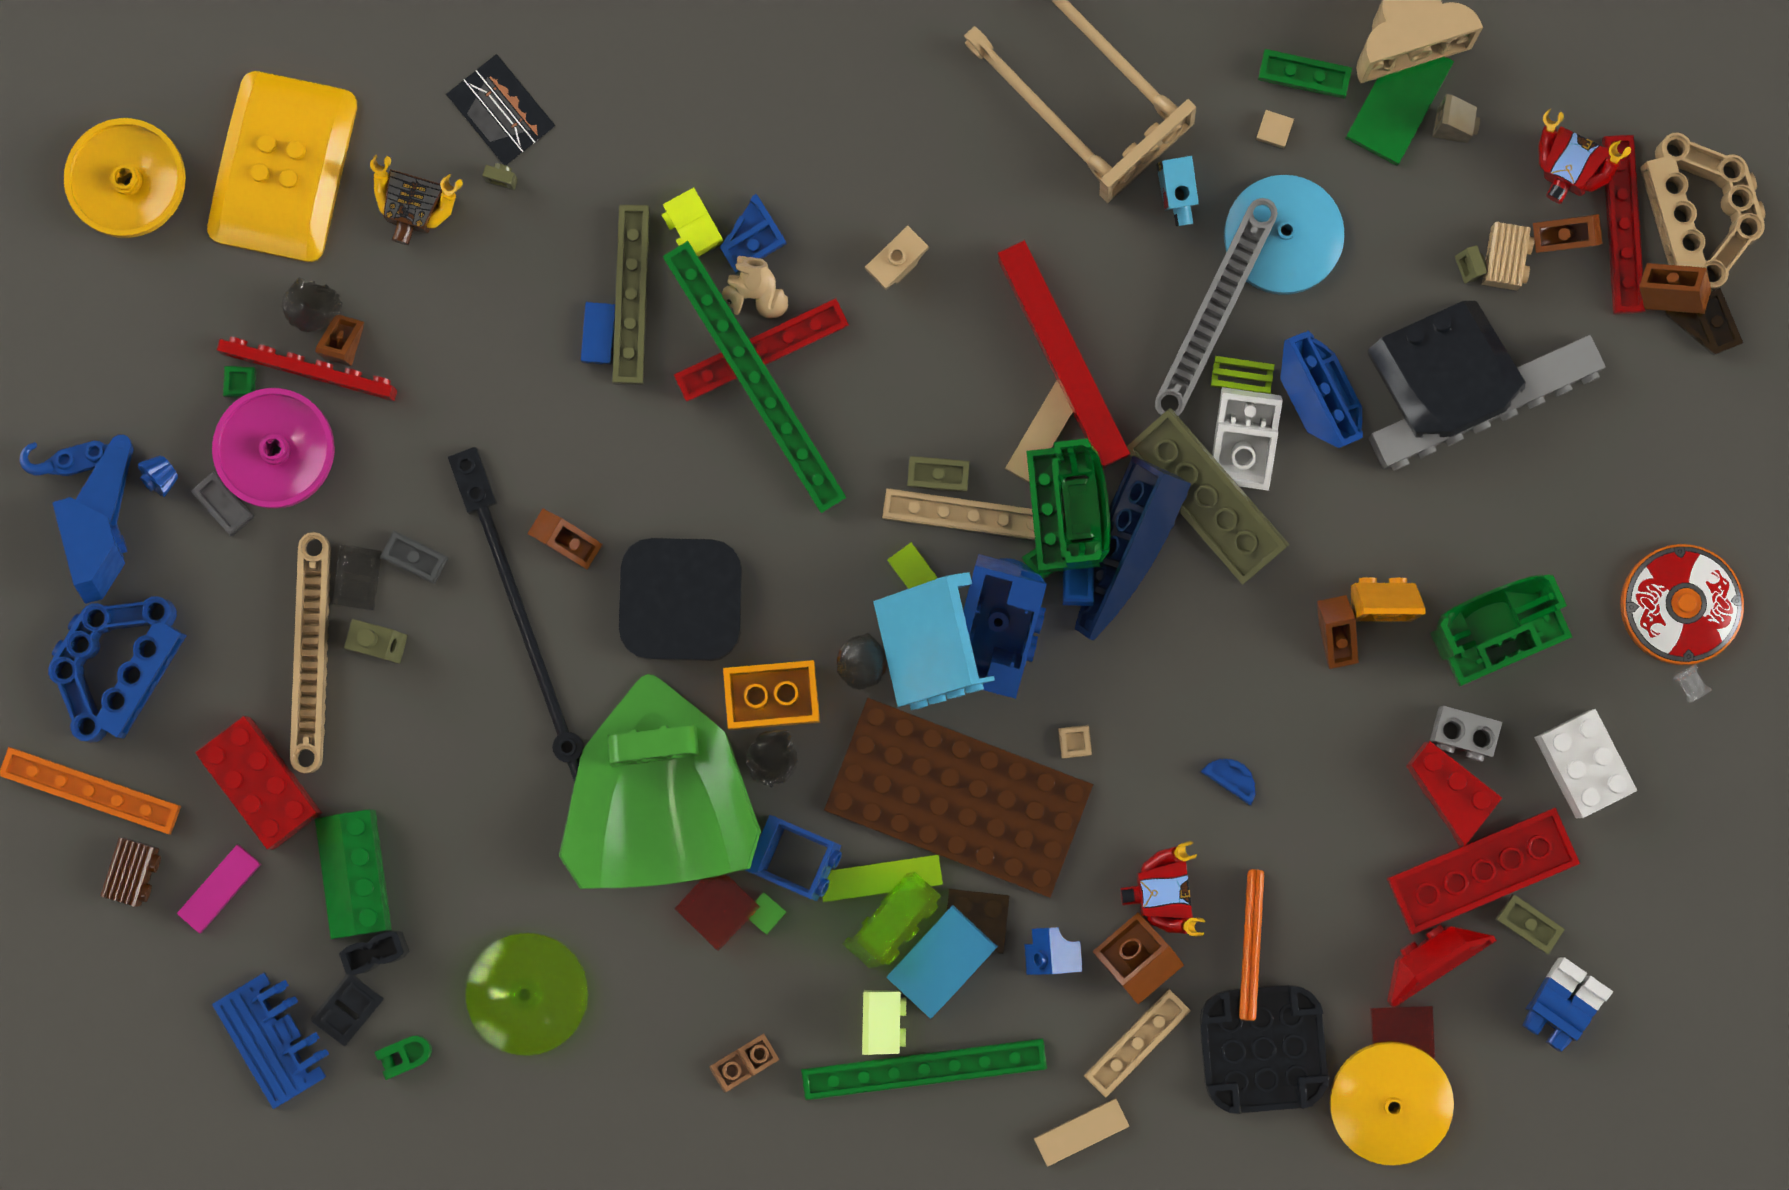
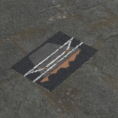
[446,54,555,165]

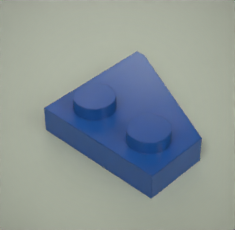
[720,193,787,274]

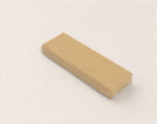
[1034,1098,1130,1167]

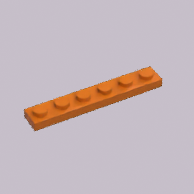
[0,747,181,834]

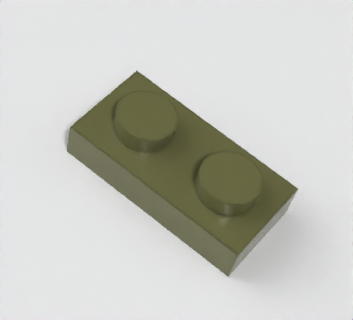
[907,456,970,492]
[1495,894,1565,954]

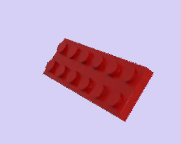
[1387,807,1580,935]

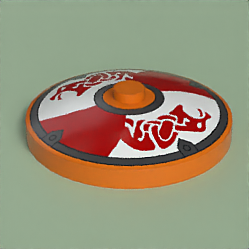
[1621,544,1744,665]

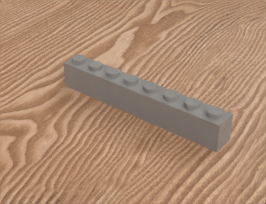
[1368,335,1606,471]

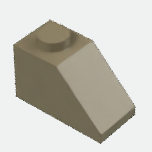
[1432,94,1480,143]

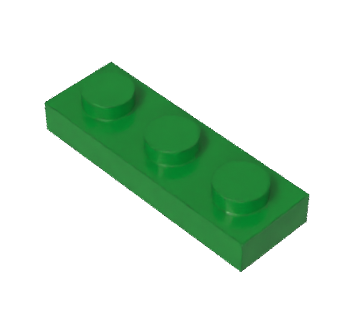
[1258,49,1352,99]

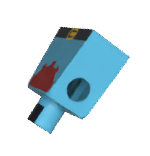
[1156,156,1198,227]

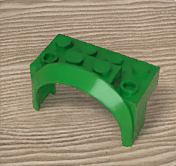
[1026,438,1111,573]

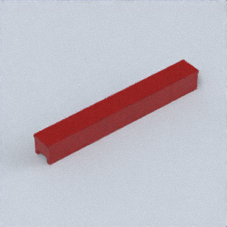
[997,240,1130,469]

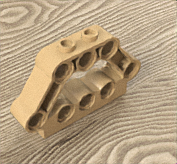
[1640,133,1765,291]

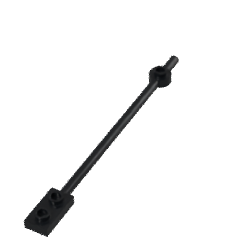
[448,447,584,782]

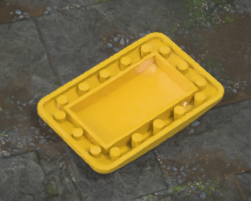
[207,71,357,262]

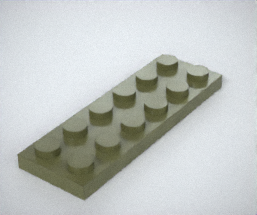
[1127,408,1289,585]

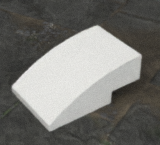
[1212,387,1283,491]

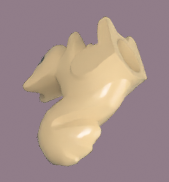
[722,256,789,319]

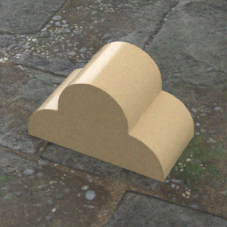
[1356,0,1483,84]

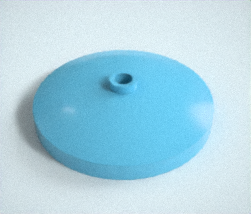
[1224,175,1344,295]

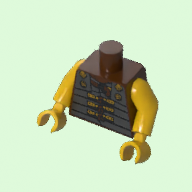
[370,155,463,245]

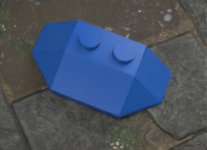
[1280,331,1363,448]

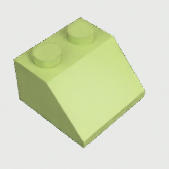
[862,990,907,1055]

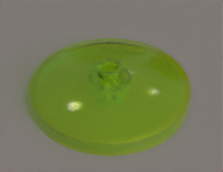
[466,933,588,1056]

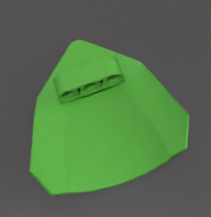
[559,674,761,889]

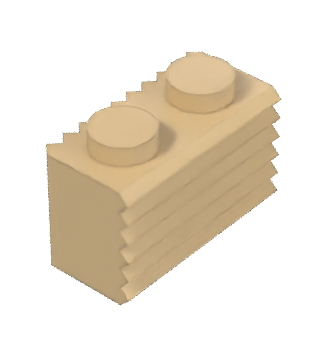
[1482,222,1534,291]

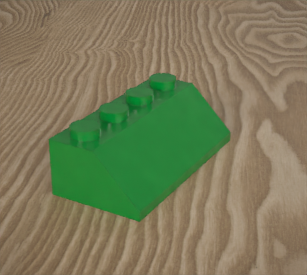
[315,809,392,939]

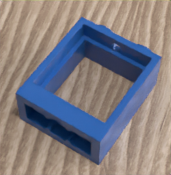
[745,815,842,901]

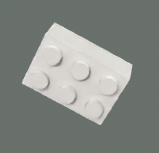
[1534,709,1638,819]

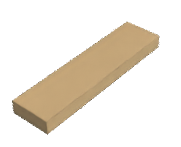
[1005,380,1073,483]
[1084,989,1191,1098]

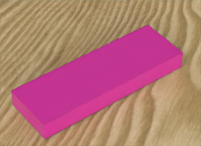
[177,844,261,933]

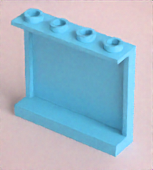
[873,572,995,710]

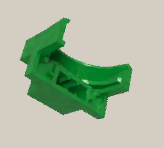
[1430,575,1572,687]

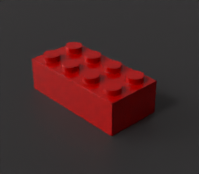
[195,716,322,850]

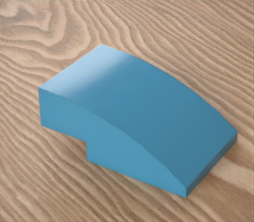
[886,905,998,1019]

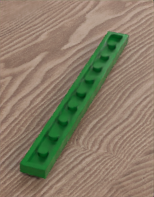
[662,241,847,513]

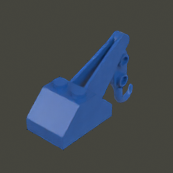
[20,435,134,604]

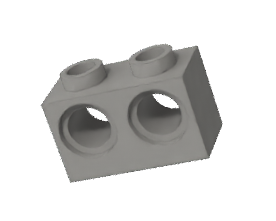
[1430,706,1502,762]

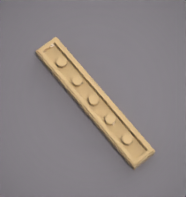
[882,488,1065,541]

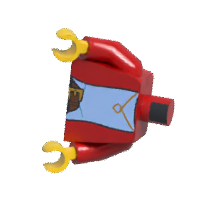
[1538,108,1631,204]
[1120,841,1205,936]

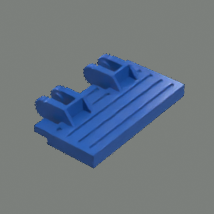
[212,972,329,1109]

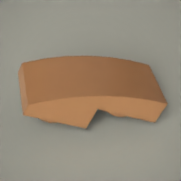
[709,1034,780,1093]

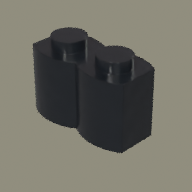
[339,931,410,975]

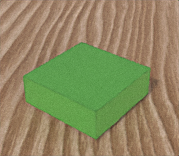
[744,892,787,935]

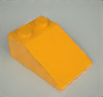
[1351,577,1426,622]

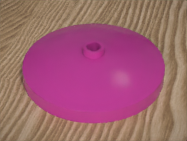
[212,388,335,509]

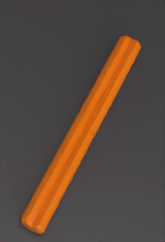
[1239,869,1264,1021]

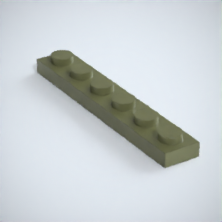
[613,205,650,385]

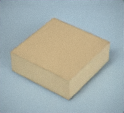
[1256,110,1294,149]
[1058,725,1092,759]

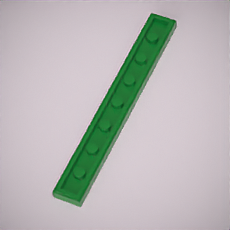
[801,1038,1047,1100]

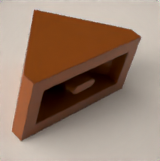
[315,314,364,366]

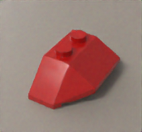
[1387,924,1497,1007]

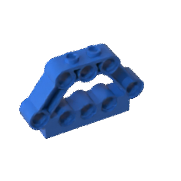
[48,596,187,742]

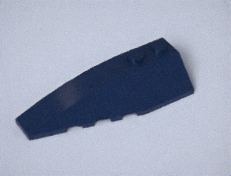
[1074,456,1191,641]

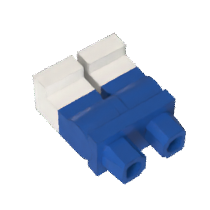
[1522,957,1613,1052]

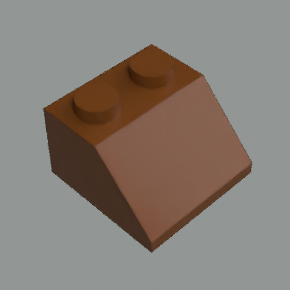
[1092,912,1184,1005]

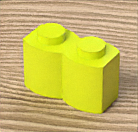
[661,187,724,257]

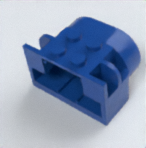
[963,554,1047,699]

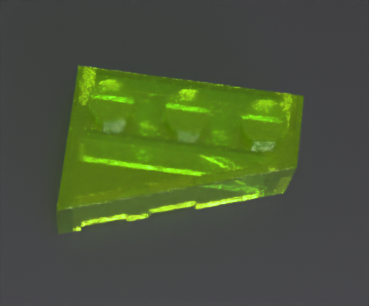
[842,872,941,968]

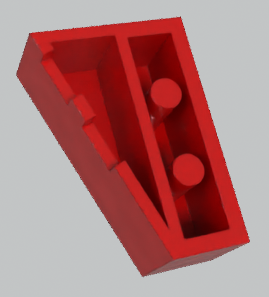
[1406,741,1502,846]

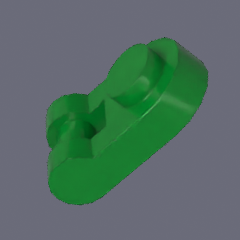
[374,1035,432,1080]

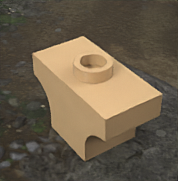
[865,225,929,290]

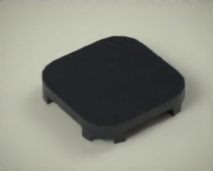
[619,538,742,661]
[1200,985,1329,1114]

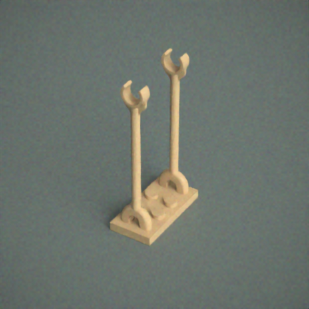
[964,0,1196,203]

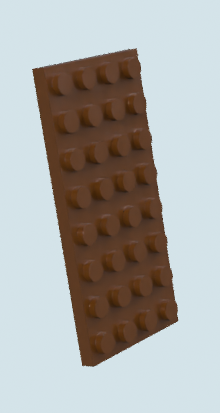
[824,698,1094,898]

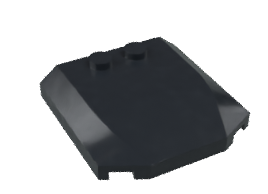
[1368,301,1526,438]

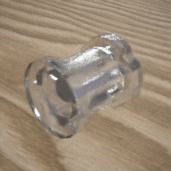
[1672,664,1712,703]

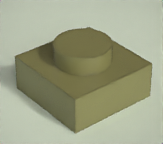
[482,163,518,190]
[1455,245,1487,284]

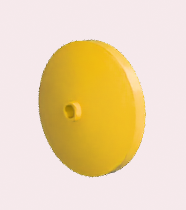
[64,118,186,238]
[1329,1041,1454,1165]

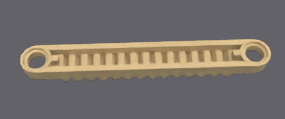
[290,532,331,774]

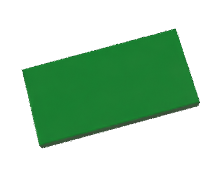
[1345,56,1454,166]

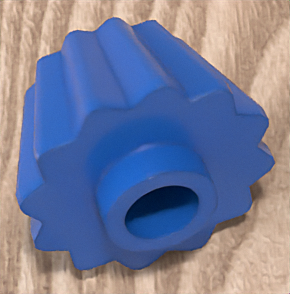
[138,455,178,497]

